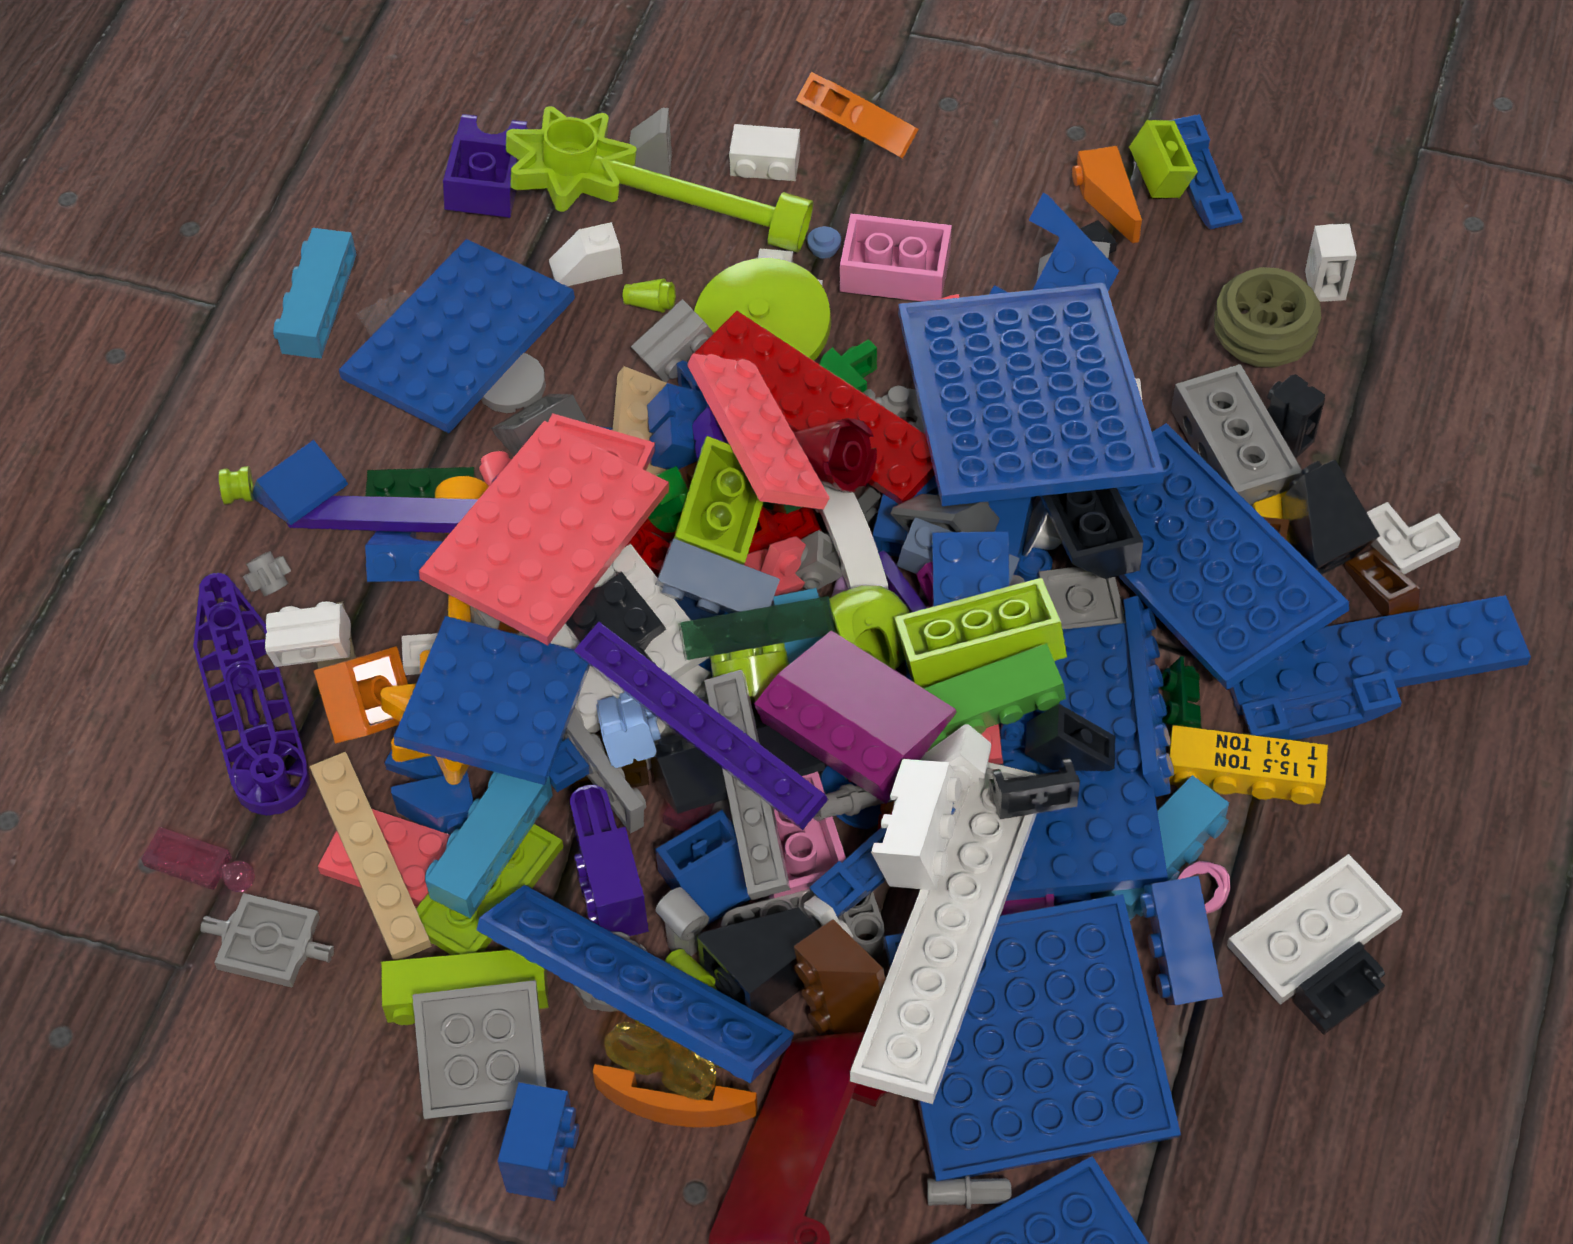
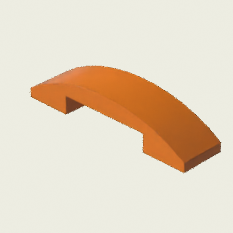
[593,1064,758,1128]

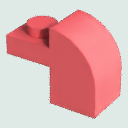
[743,536,806,596]

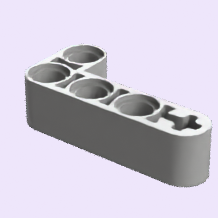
[722,889,884,960]

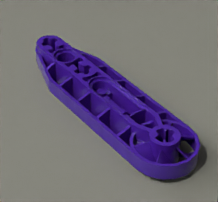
[193,573,310,816]

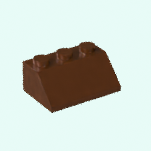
[793,919,886,1035]

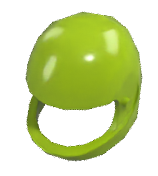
[822,585,910,670]

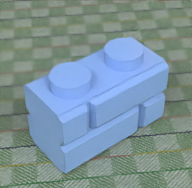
[596,693,662,768]

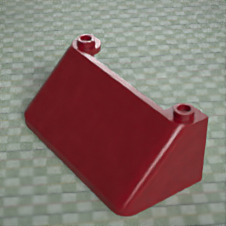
[709,1031,902,1244]

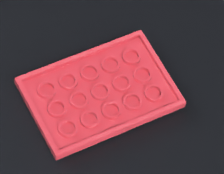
[419,421,669,646]

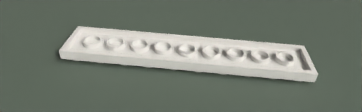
[850,762,1038,1104]

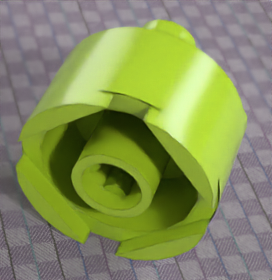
[710,643,789,704]

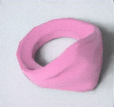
[1177,861,1230,914]

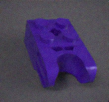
[443,114,528,218]
[570,785,649,936]

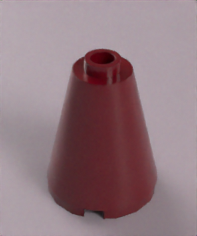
[793,418,877,493]

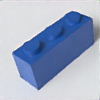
[1140,875,1223,1005]

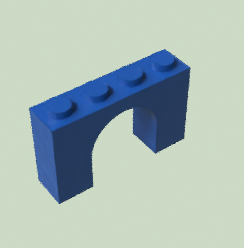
[873,475,1034,575]
[365,531,443,582]

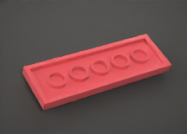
[687,353,830,510]

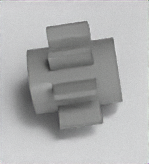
[243,551,291,596]

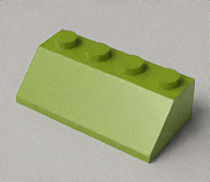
[894,578,1067,688]

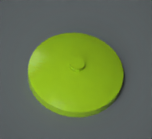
[694,258,831,361]

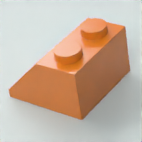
[314,646,408,743]

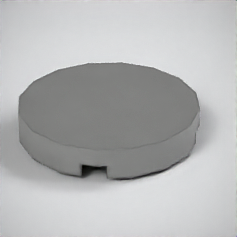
[481,353,546,413]

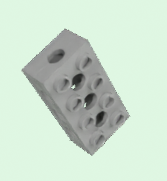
[1171,364,1302,506]

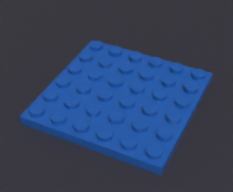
[884,894,1181,1182]

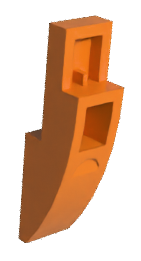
[796,72,919,159]

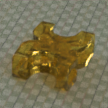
[604,1020,723,1100]

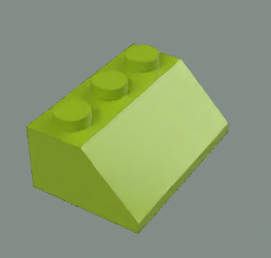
[674,436,763,565]

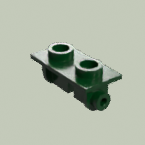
[1160,656,1202,736]

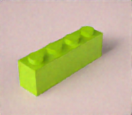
[381,950,549,1025]

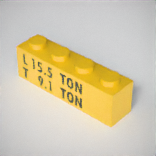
[1168,725,1328,805]

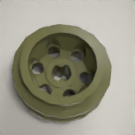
[1214,267,1321,368]

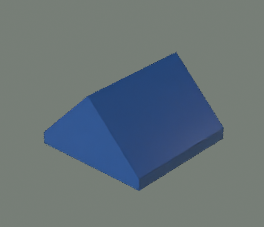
[252,440,348,525]

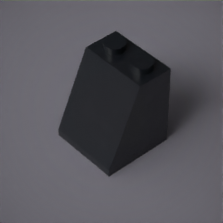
[1281,460,1380,575]
[697,907,822,1017]

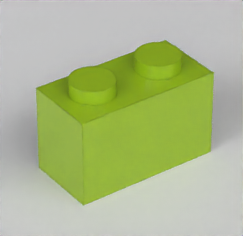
[1129,120,1198,198]

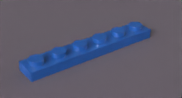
[1124,595,1174,797]

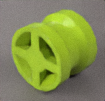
[219,466,254,505]

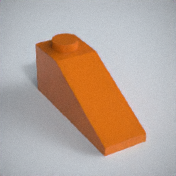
[1072,146,1142,243]

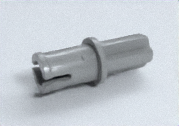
[927,1175,1012,1209]

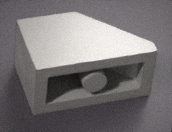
[630,108,672,176]

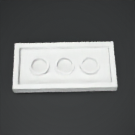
[1227,854,1403,1004]

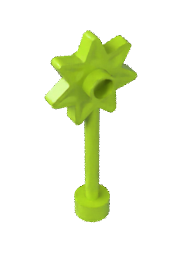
[506,106,813,253]

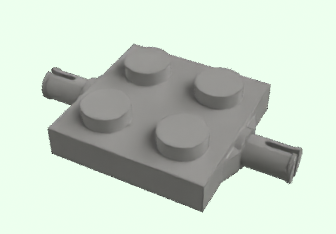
[200,893,334,987]

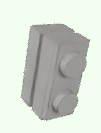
[631,299,714,382]

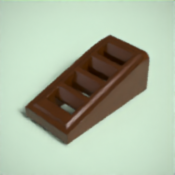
[1345,549,1420,616]

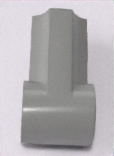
[656,887,709,956]

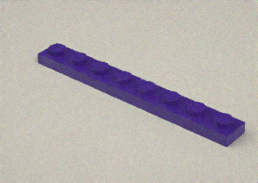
[574,622,829,830]

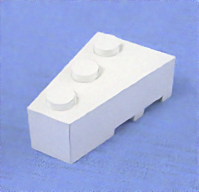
[871,759,961,891]

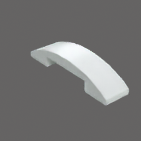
[815,484,888,589]

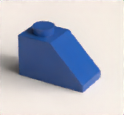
[391,771,474,835]

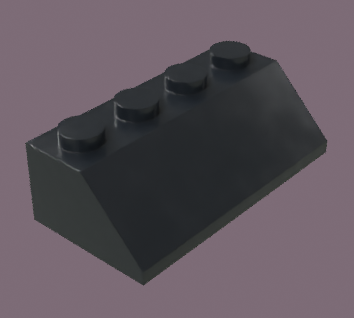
[1040,488,1143,579]
[650,714,825,814]

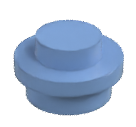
[807,226,841,258]

